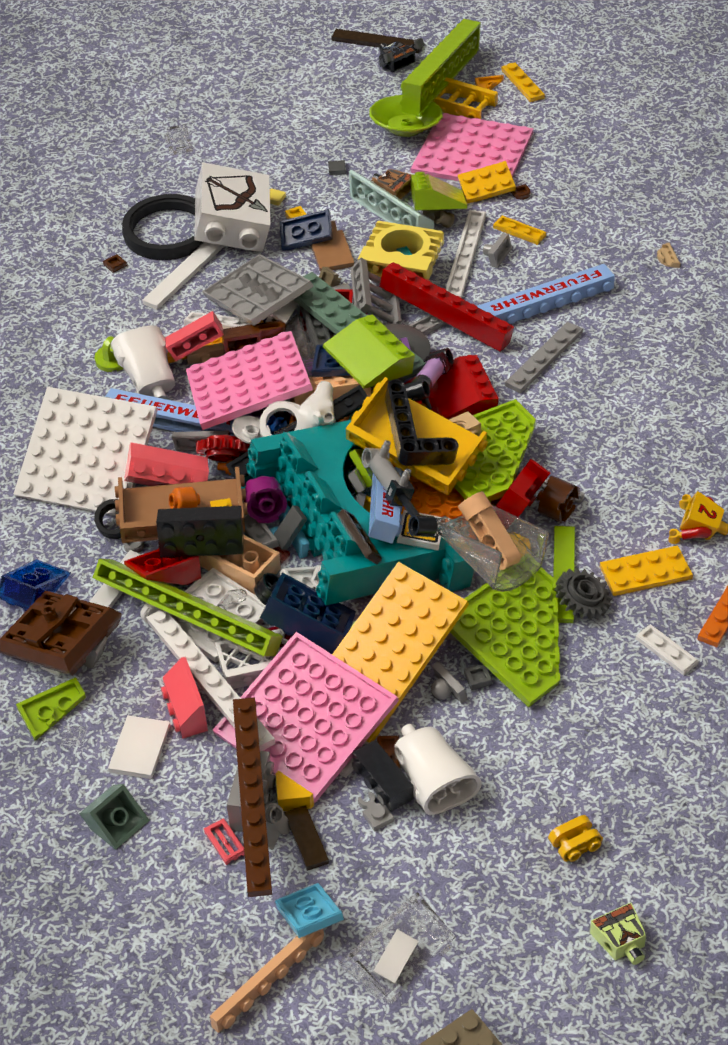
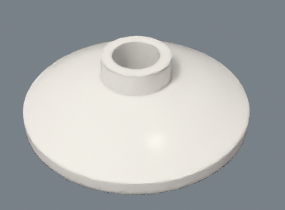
[232,416,270,444]

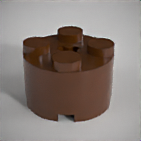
[536,476,580,523]

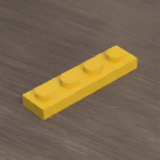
[501,62,545,102]

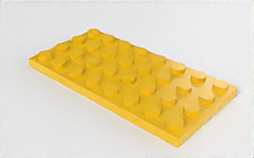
[332,562,469,743]

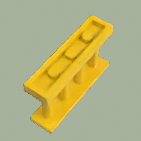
[433,77,498,119]

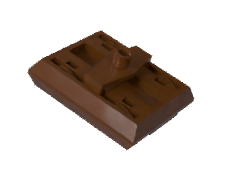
[0,591,122,676]

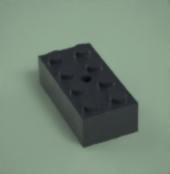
[156,506,244,558]

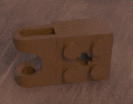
[222,321,286,355]

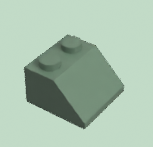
[79,784,150,850]

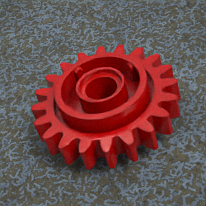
[196,435,250,462]

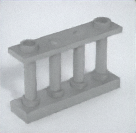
[351,258,402,324]

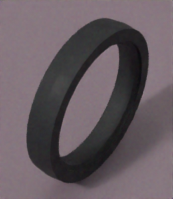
[122,194,204,260]

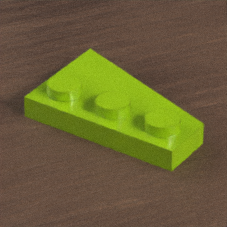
[16,677,86,741]

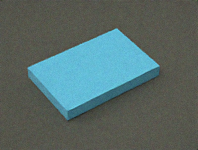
[275,883,344,938]

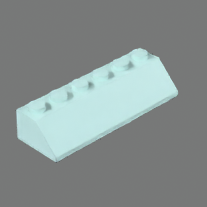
[349,170,434,230]

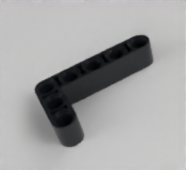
[385,379,459,466]

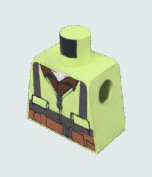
[590,902,646,965]

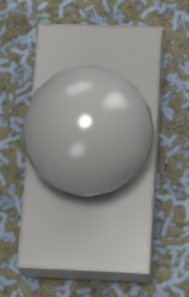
[431,661,467,703]

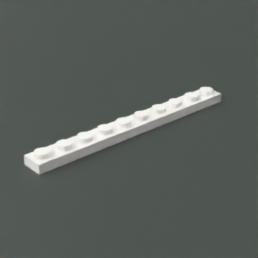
[146,610,275,751]

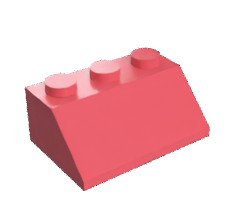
[161,657,208,739]

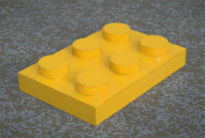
[457,161,516,203]

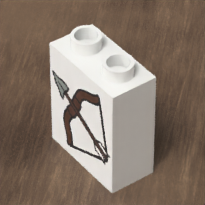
[194,162,270,252]

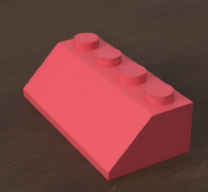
[124,442,209,486]

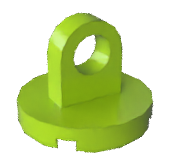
[94,336,124,372]

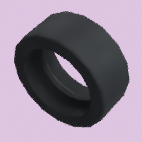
[94,499,121,539]

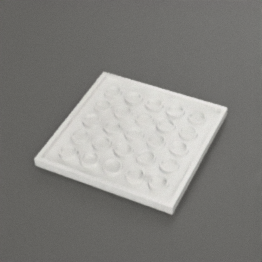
[13,387,158,516]

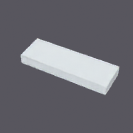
[635,624,699,676]

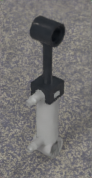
[362,440,438,537]

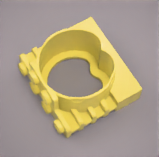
[358,221,444,280]

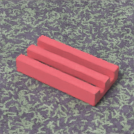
[204,818,244,865]

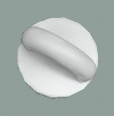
[140,603,161,624]

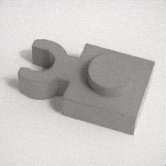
[358,792,394,832]

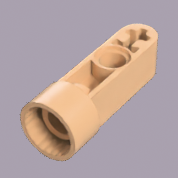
[458,491,521,570]

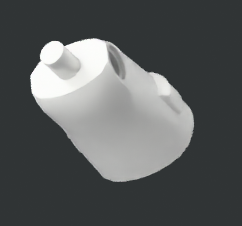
[111,325,175,399]
[395,724,482,815]

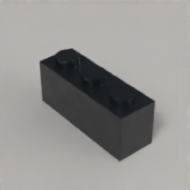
[352,740,414,812]

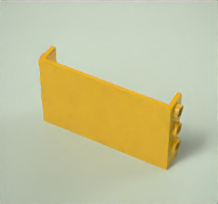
[346,377,488,496]

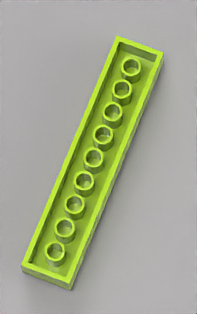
[400,19,481,116]

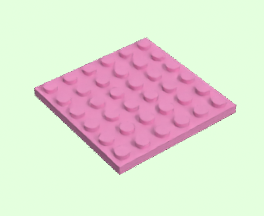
[411,113,534,181]
[186,331,313,430]
[213,632,399,803]

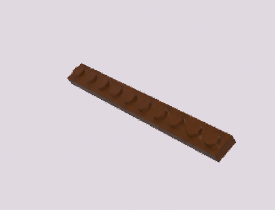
[233,697,272,897]

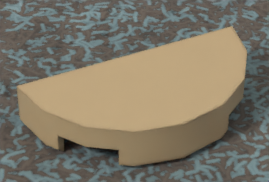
[657,243,680,268]

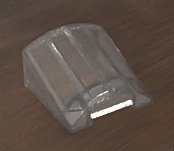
[437,505,549,592]

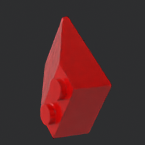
[124,549,201,585]

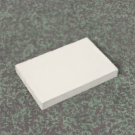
[108,715,170,779]

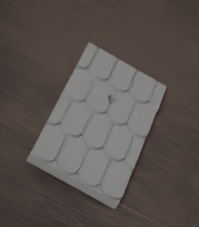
[202,254,313,326]

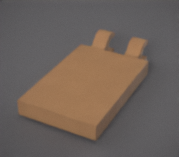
[311,220,354,273]

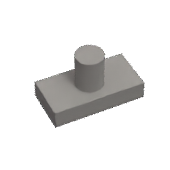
[483,233,512,268]

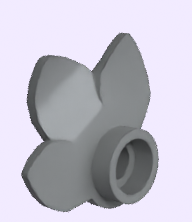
[265,803,290,850]

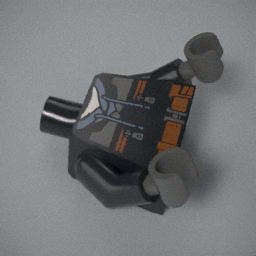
[378,38,425,73]

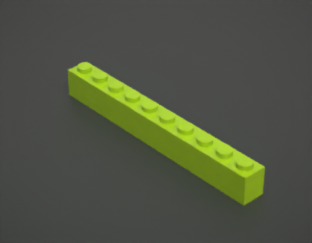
[92,558,283,656]

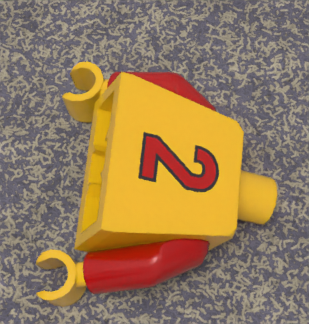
[668,491,728,544]

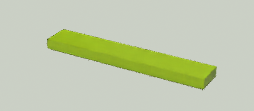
[553,526,575,623]

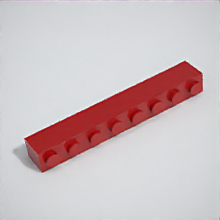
[379,262,514,352]

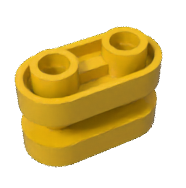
[548,815,603,862]

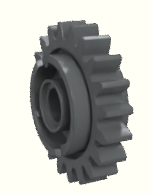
[555,568,612,620]

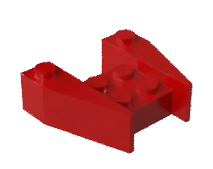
[474,459,550,538]

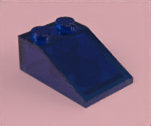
[0,559,71,611]

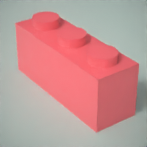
[165,311,224,361]

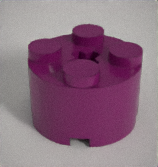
[244,476,287,523]

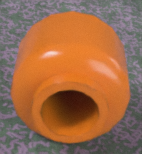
[169,486,200,509]

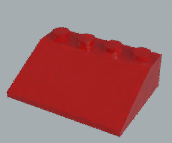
[430,355,499,420]

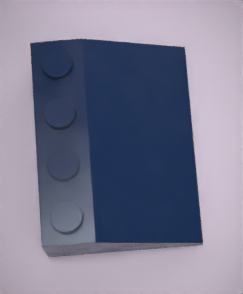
[260,572,356,654]

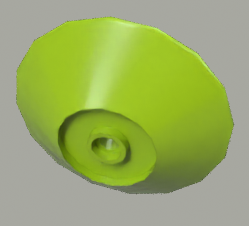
[369,95,443,137]

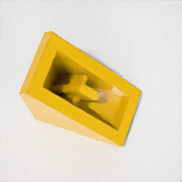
[276,770,314,811]

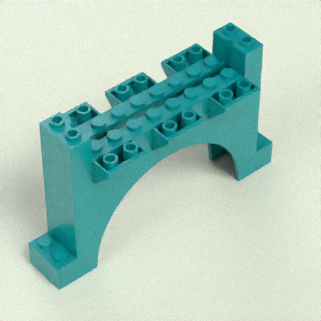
[246,408,477,605]

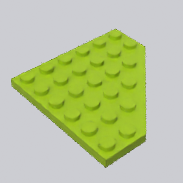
[454,399,536,502]
[450,554,560,707]

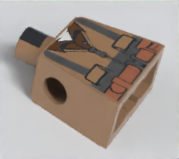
[372,169,412,200]

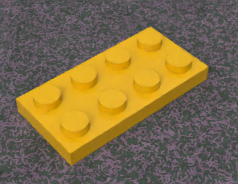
[599,545,693,596]

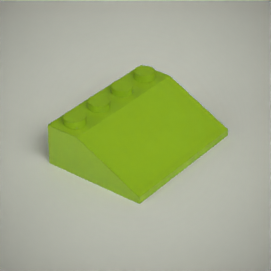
[411,172,467,210]
[323,314,415,389]

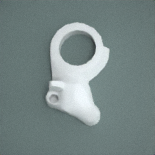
[259,381,336,437]

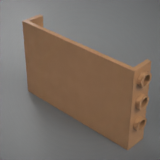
[115,467,248,543]

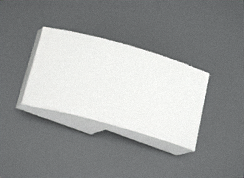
[373,929,419,984]

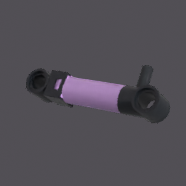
[405,347,454,410]

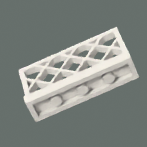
[215,629,289,689]

